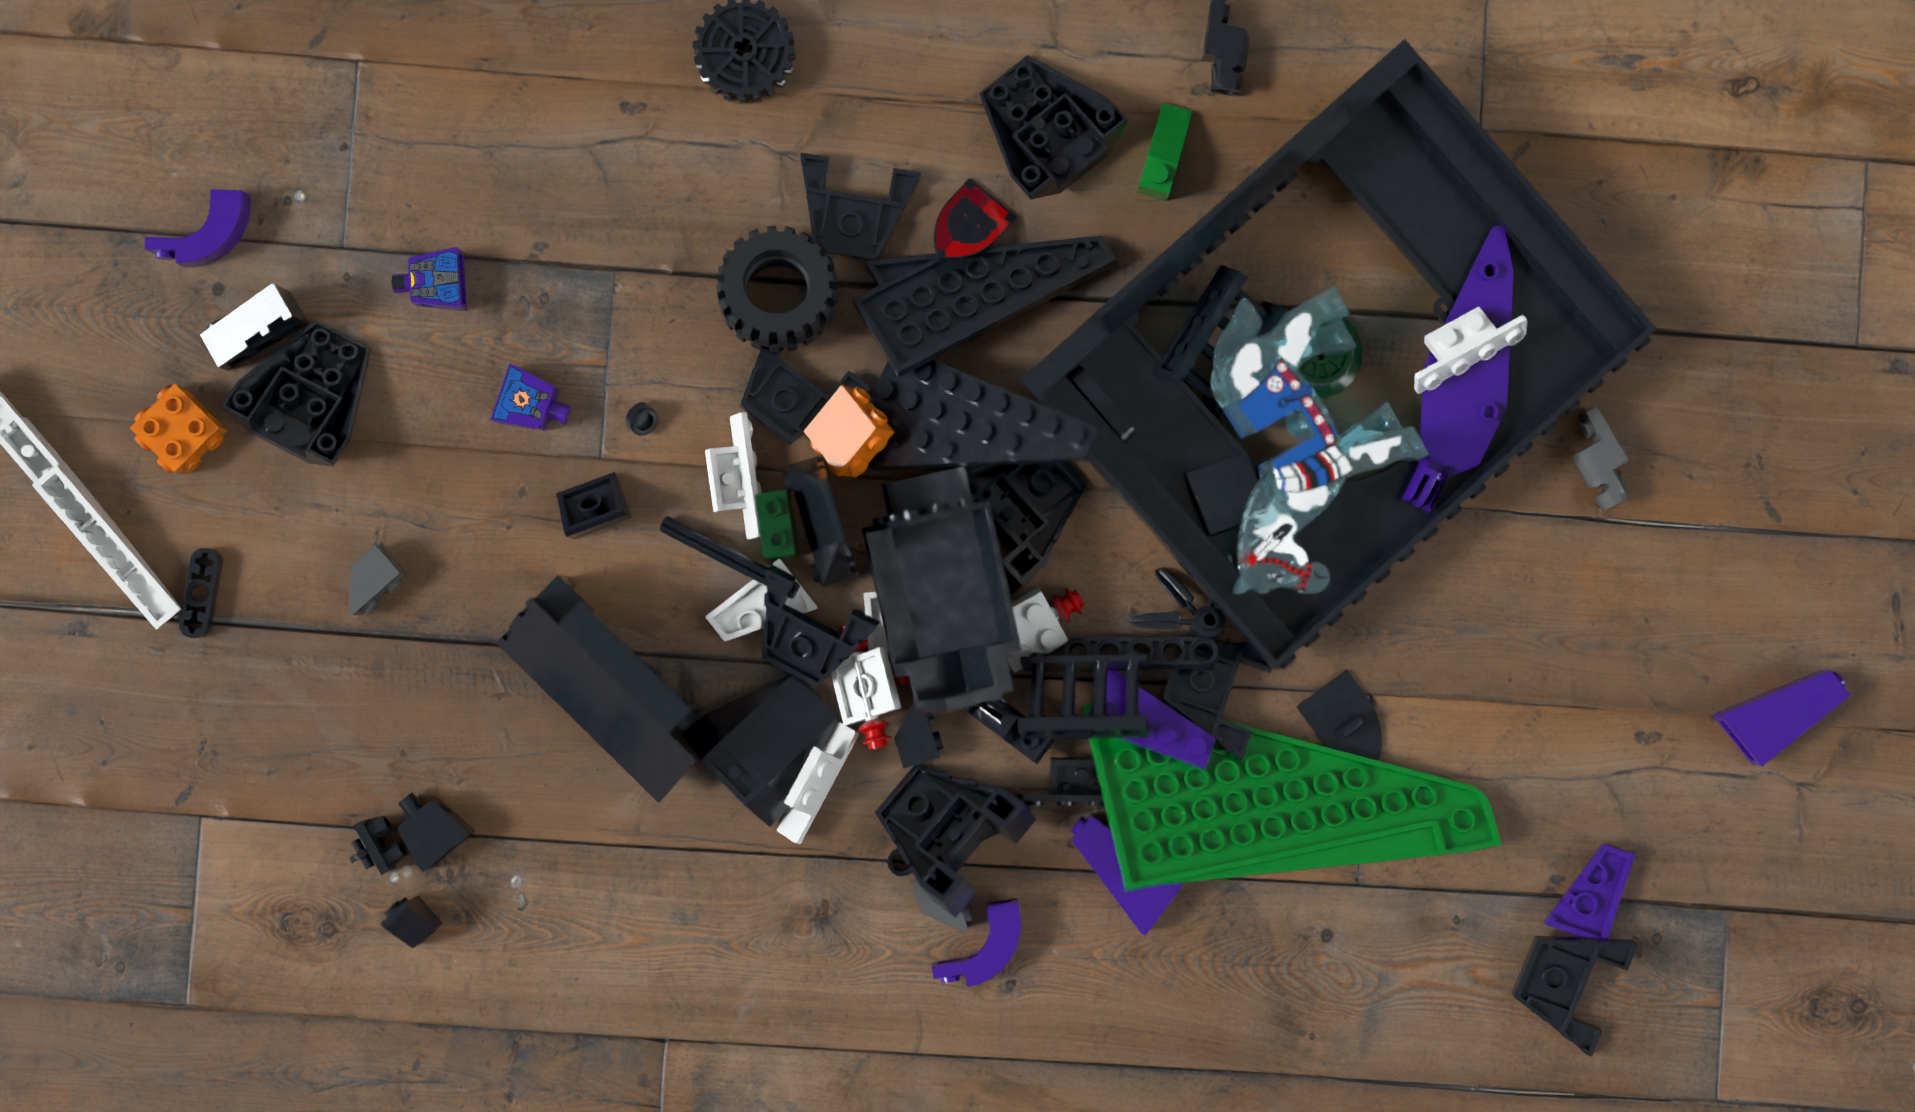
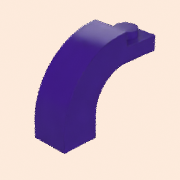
[145,189,251,268]
[932,898,1021,987]

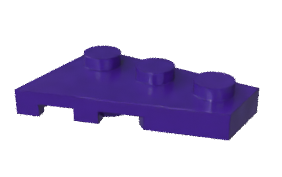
[1543,844,1635,939]

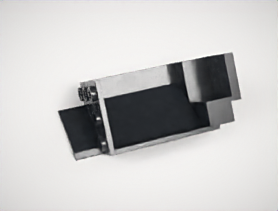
[862,467,1022,713]
[497,575,702,803]

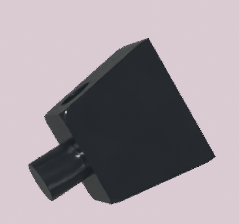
[398,792,476,872]

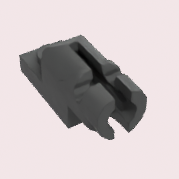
[1573,406,1630,511]

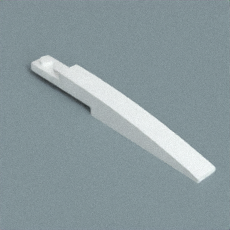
[0,391,182,630]

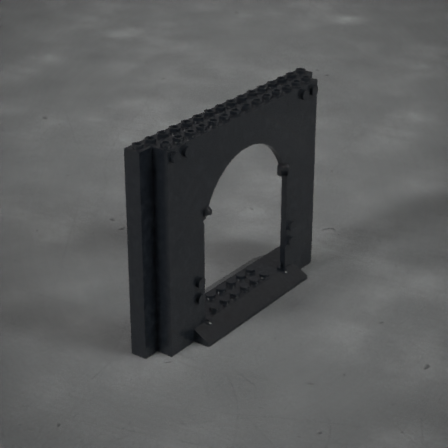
[1018,39,1657,669]

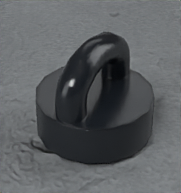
[625,402,658,436]

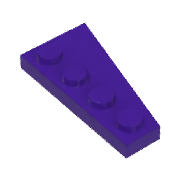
[1088,671,1216,770]

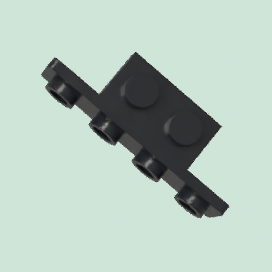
[1018,757,1105,806]

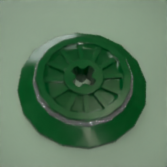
[1271,306,1362,399]

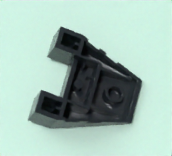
[783,455,860,587]
[966,462,1087,595]
[875,765,1036,918]

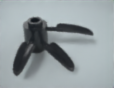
[1131,568,1225,641]

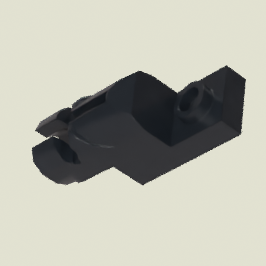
[1201,0,1249,97]
[963,698,1056,764]

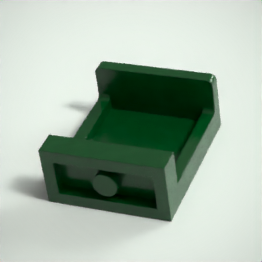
[755,490,800,561]

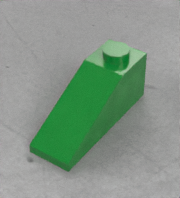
[1136,103,1192,201]

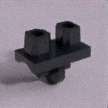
[349,815,407,875]

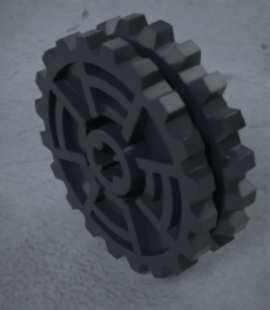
[692,0,796,104]

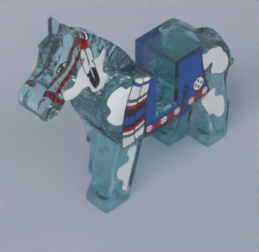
[1211,286,1428,595]

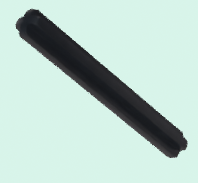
[659,516,800,599]

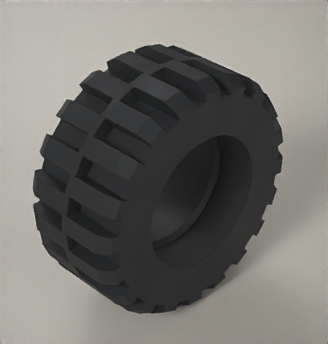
[716,226,838,353]

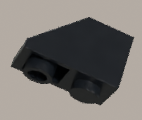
[894,700,944,769]
[380,896,443,948]

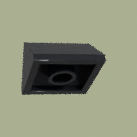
[556,472,632,539]

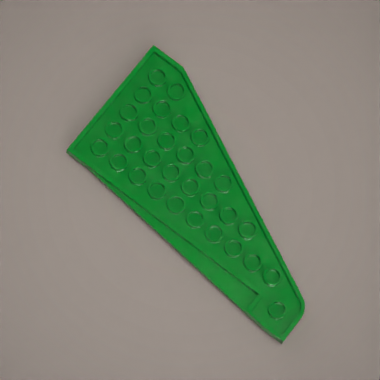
[1081,703,1502,892]

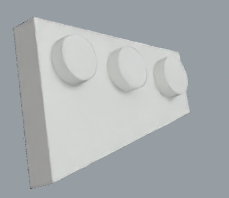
[705,559,818,642]

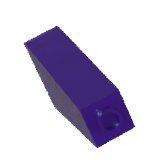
[1713,670,1850,766]
[1071,814,1183,936]

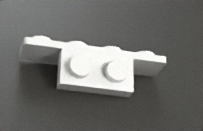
[1414,307,1527,394]
[705,412,761,540]
[777,721,859,844]

